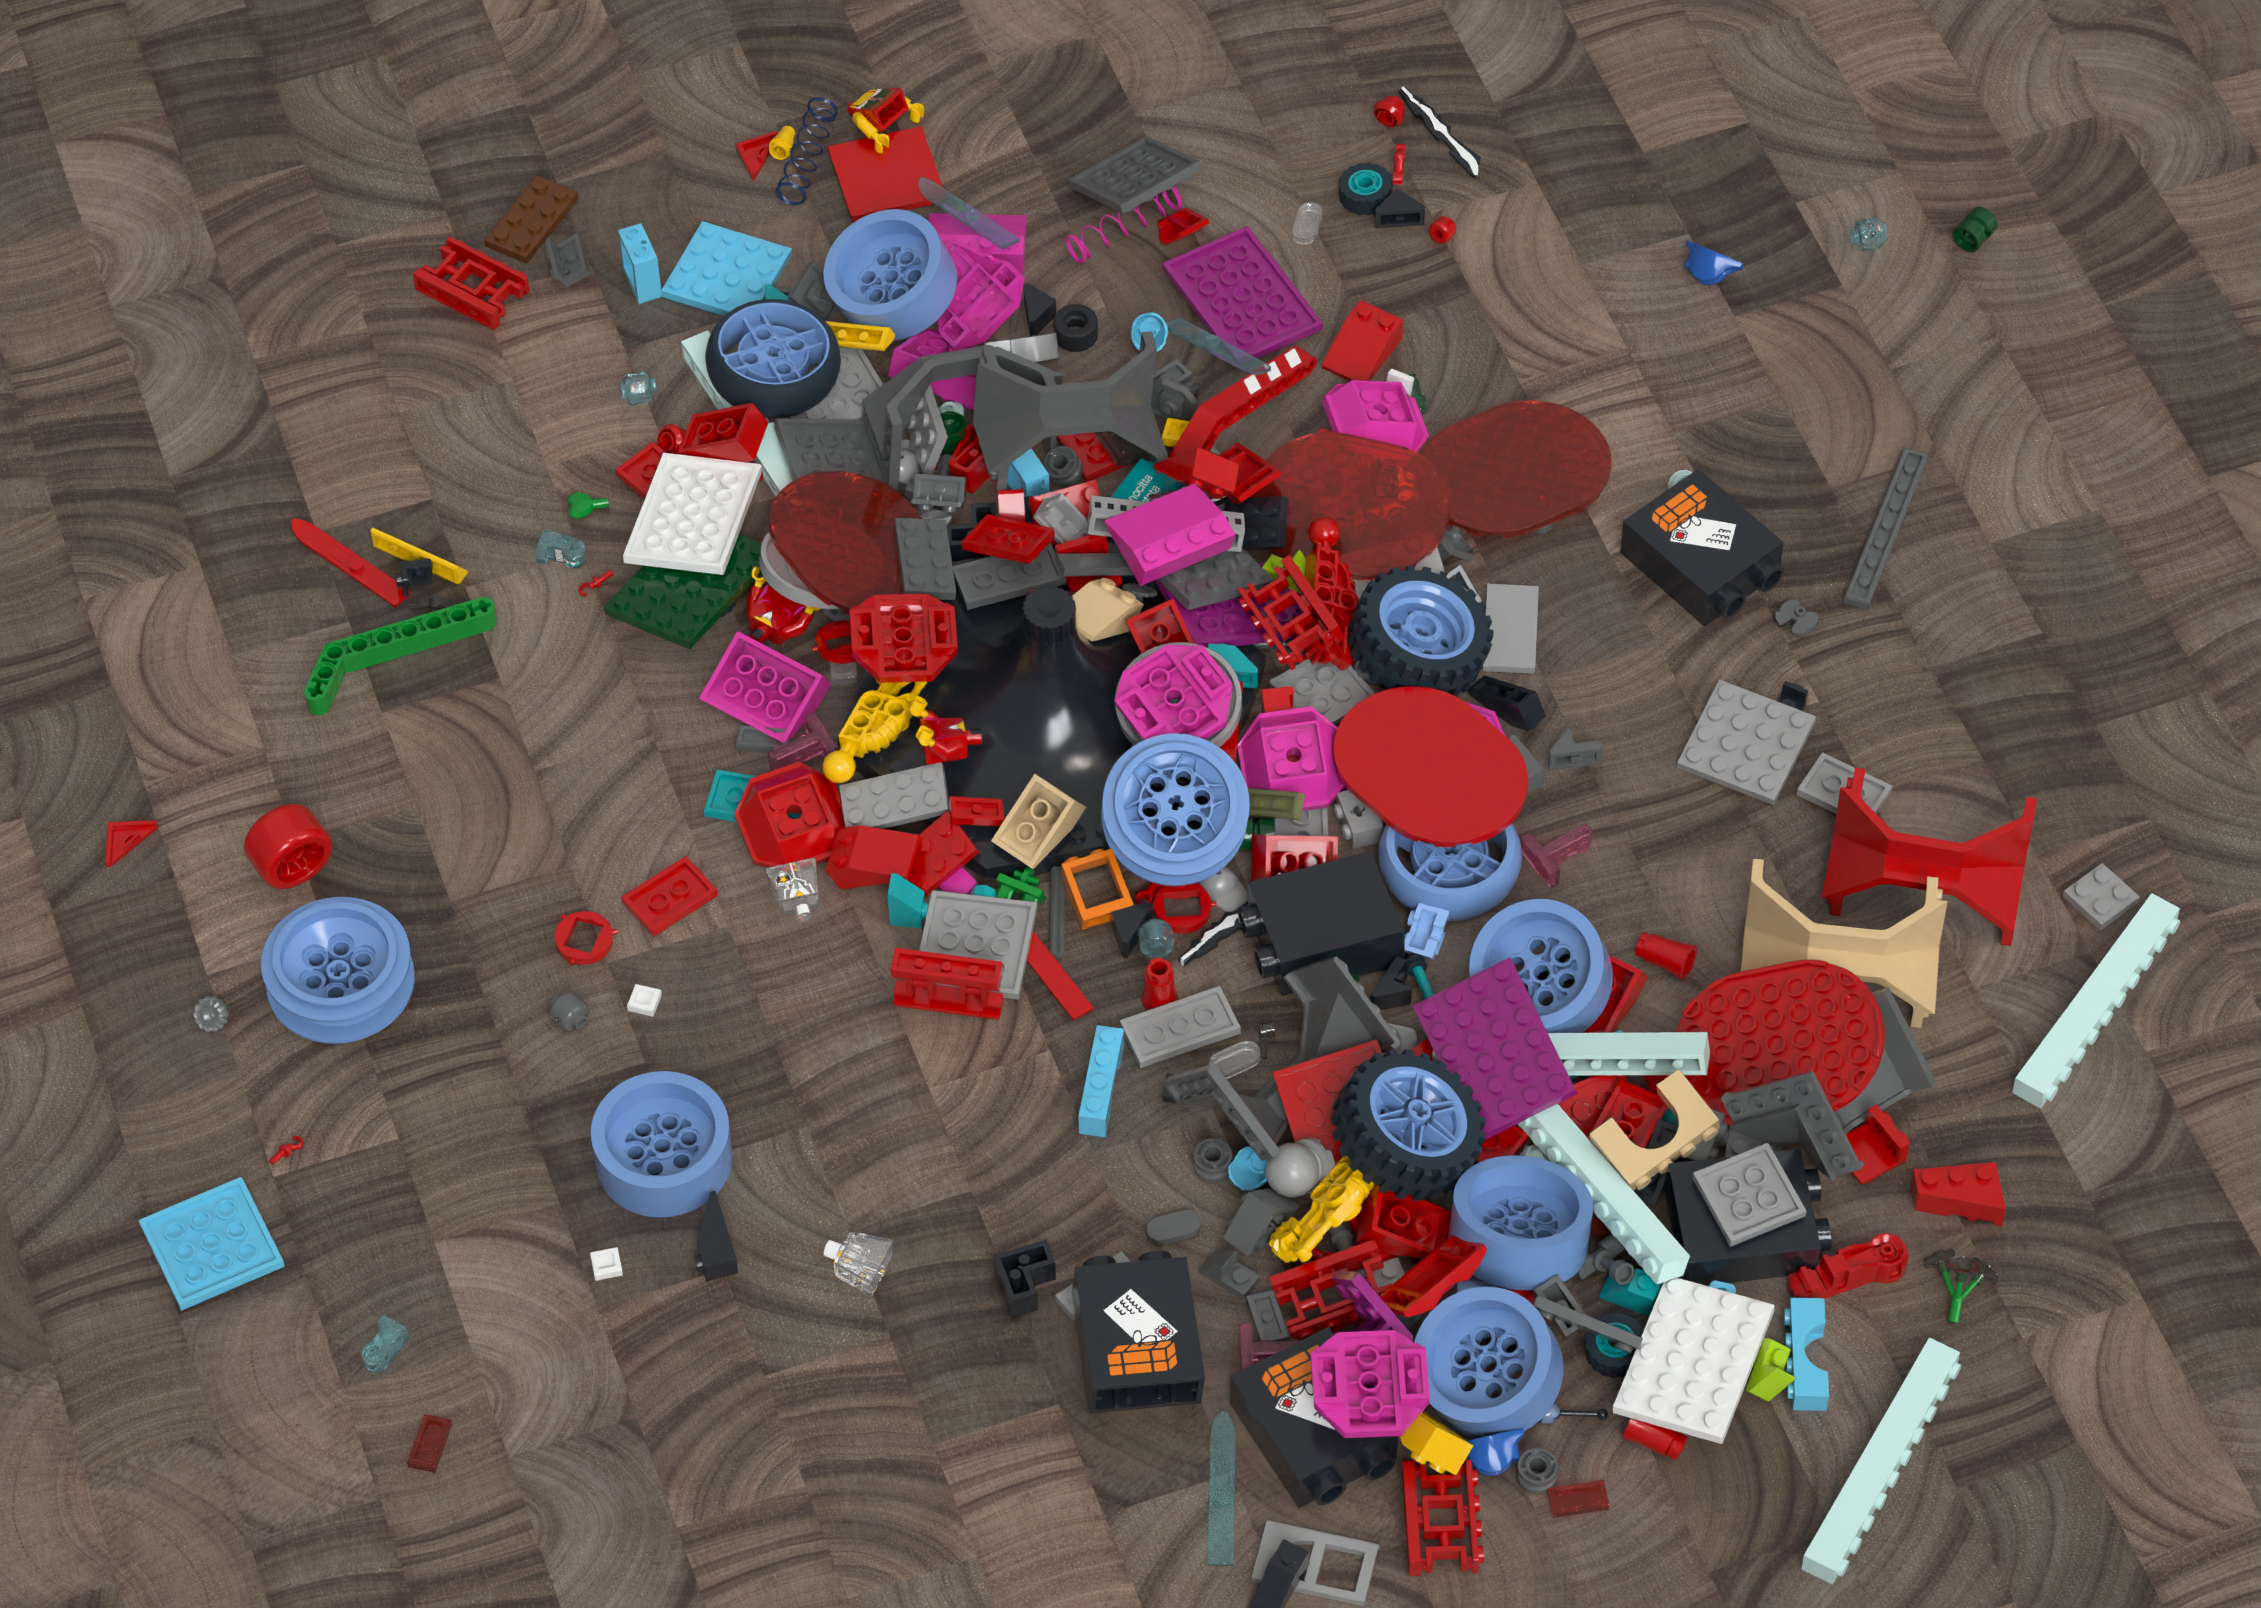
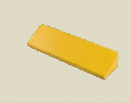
[826,321,896,351]
[370,528,468,584]

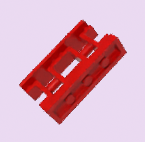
[413,237,530,331]
[1238,555,1345,671]
[890,948,1004,1020]
[1269,1239,1392,1344]
[1402,1460,1484,1576]

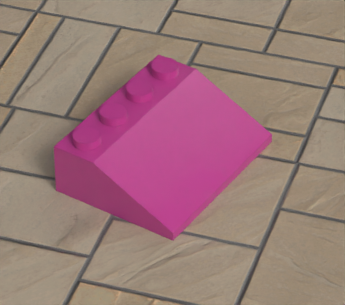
[928,213,1027,274]
[888,328,977,410]
[1104,483,1236,586]
[699,631,832,743]

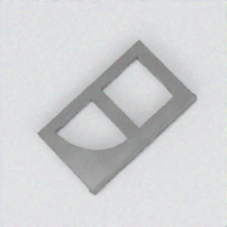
[1251,1520,1380,1606]

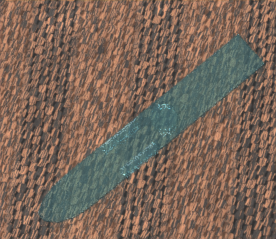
[919,177,1020,249]
[1166,318,1271,375]
[1207,1411,1236,1566]

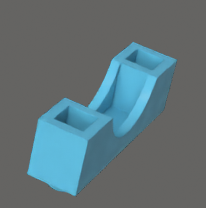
[1078,1025,1124,1137]
[1783,1298,1829,1411]

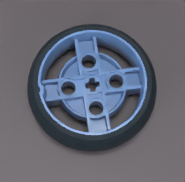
[705,299,841,418]

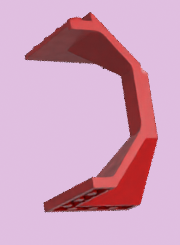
[1821,767,2037,946]

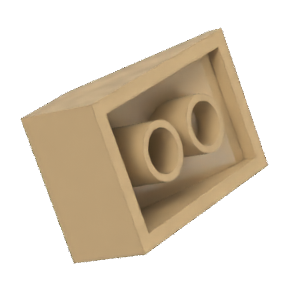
[1072,578,1143,641]
[991,774,1086,869]

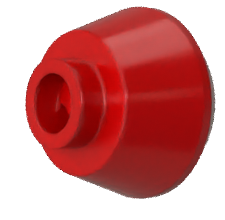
[1373,96,1405,127]
[657,424,686,455]

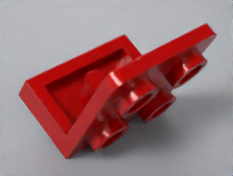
[1055,534,1122,595]
[1846,1104,1909,1184]

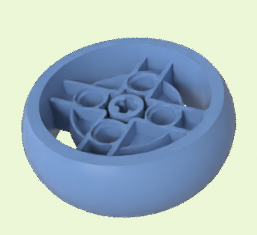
[1378,823,1522,921]

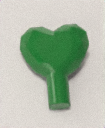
[567,492,609,519]

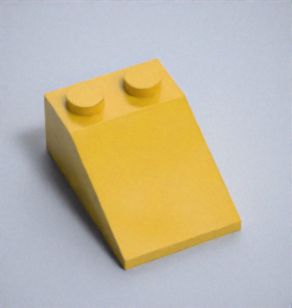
[1400,1410,1473,1475]

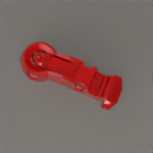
[1788,1233,1909,1299]

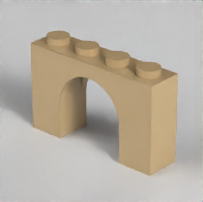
[1590,1069,1720,1191]

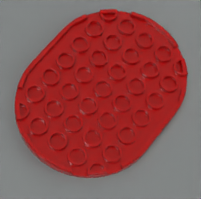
[1334,687,1528,847]
[1674,960,1885,1129]

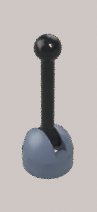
[1539,1403,1608,1424]

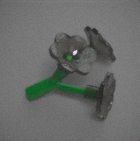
[1923,1249,1999,1324]

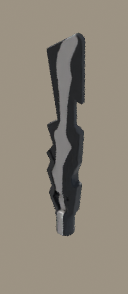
[1398,87,1481,178]
[1178,902,1248,966]

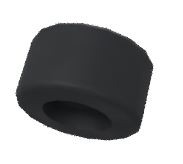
[1053,304,1098,352]

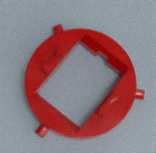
[811,620,856,664]
[1154,883,1217,934]
[555,911,618,966]

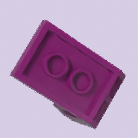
[1331,1270,1413,1388]

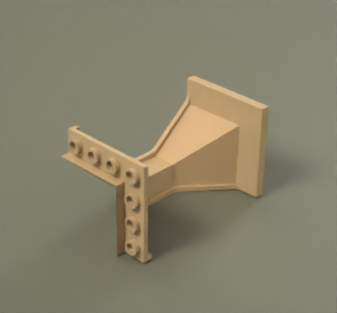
[1740,859,1948,1028]

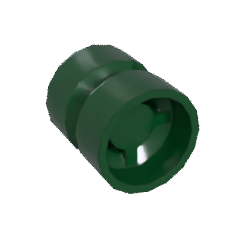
[1952,206,1998,253]
[940,411,966,457]
[1238,817,1275,852]

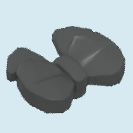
[1775,599,1819,636]

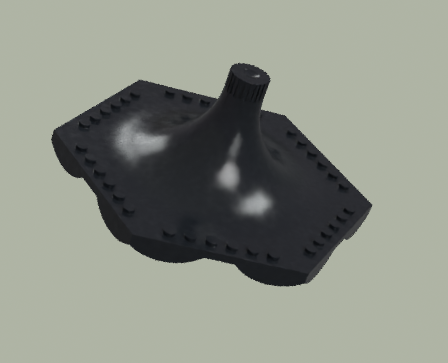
[838,536,1265,879]

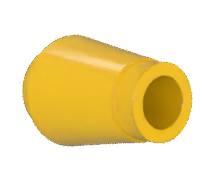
[769,126,795,160]

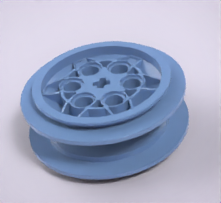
[1101,733,1250,886]
[261,897,415,1044]

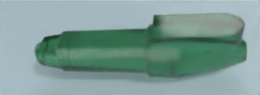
[1410,374,1427,412]

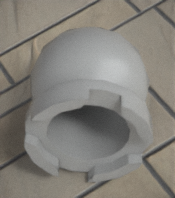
[1265,1137,1335,1198]

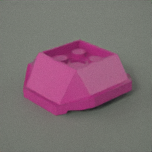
[1322,380,1429,467]
[1114,645,1233,741]
[1237,706,1346,811]
[1311,1330,1430,1438]

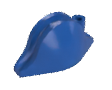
[1684,241,1744,285]
[1466,1428,1525,1476]

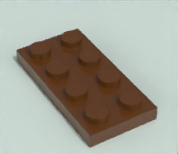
[484,175,579,264]

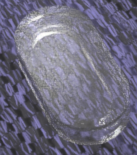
[1292,202,1323,244]
[1209,1041,1260,1079]

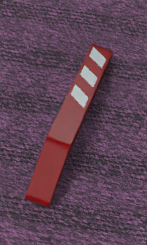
[1168,345,1317,459]

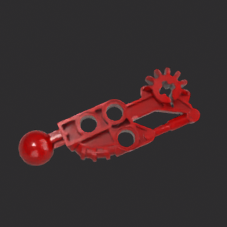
[1296,517,1359,671]

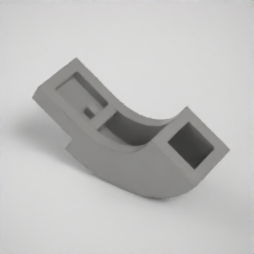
[984,332,1059,362]

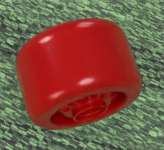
[244,804,332,889]

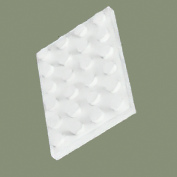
[623,453,762,575]
[1613,1278,1774,1444]

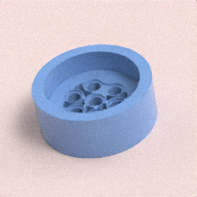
[824,209,957,341]
[1469,899,1613,1033]
[591,1071,733,1217]
[1448,1155,1593,1290]
[1414,1287,1564,1439]

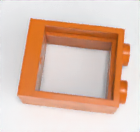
[1060,849,1134,930]

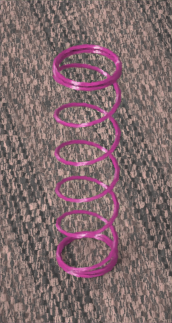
[1066,186,1182,264]

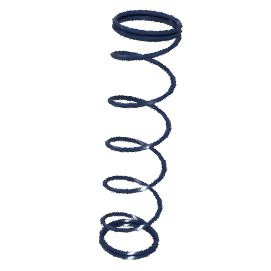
[776,97,838,206]

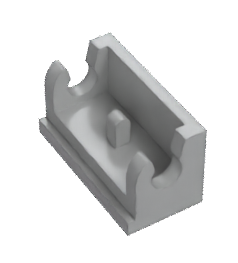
[1033,493,1089,544]

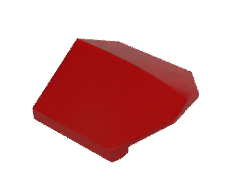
[1158,207,1209,245]

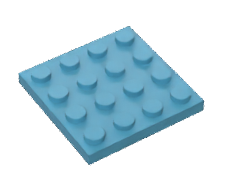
[661,221,792,316]
[139,1177,285,1311]

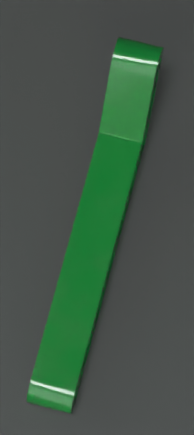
[304,597,497,716]

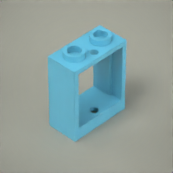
[618,223,662,304]
[1007,449,1049,497]

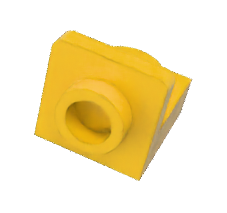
[1162,418,1190,447]

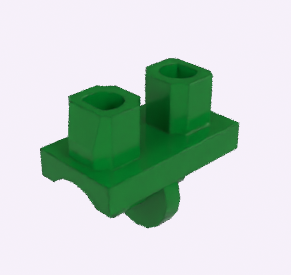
[996,866,1047,905]

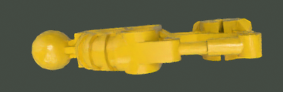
[822,680,927,783]
[1269,1156,1375,1263]

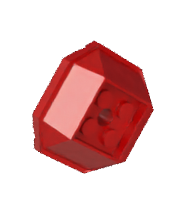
[849,594,958,683]
[734,762,845,875]

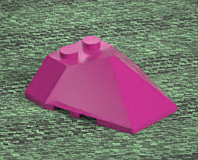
[937,239,1025,350]

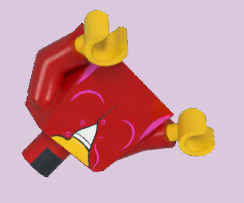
[746,566,821,645]
[910,696,982,765]

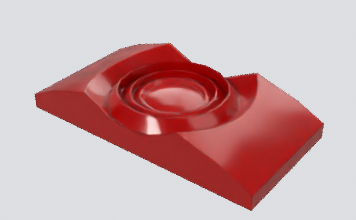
[1218,442,1282,504]
[1379,1235,1487,1317]

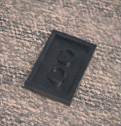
[1224,496,1289,551]

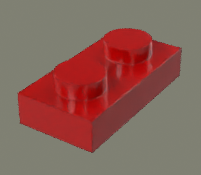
[948,796,1005,826]

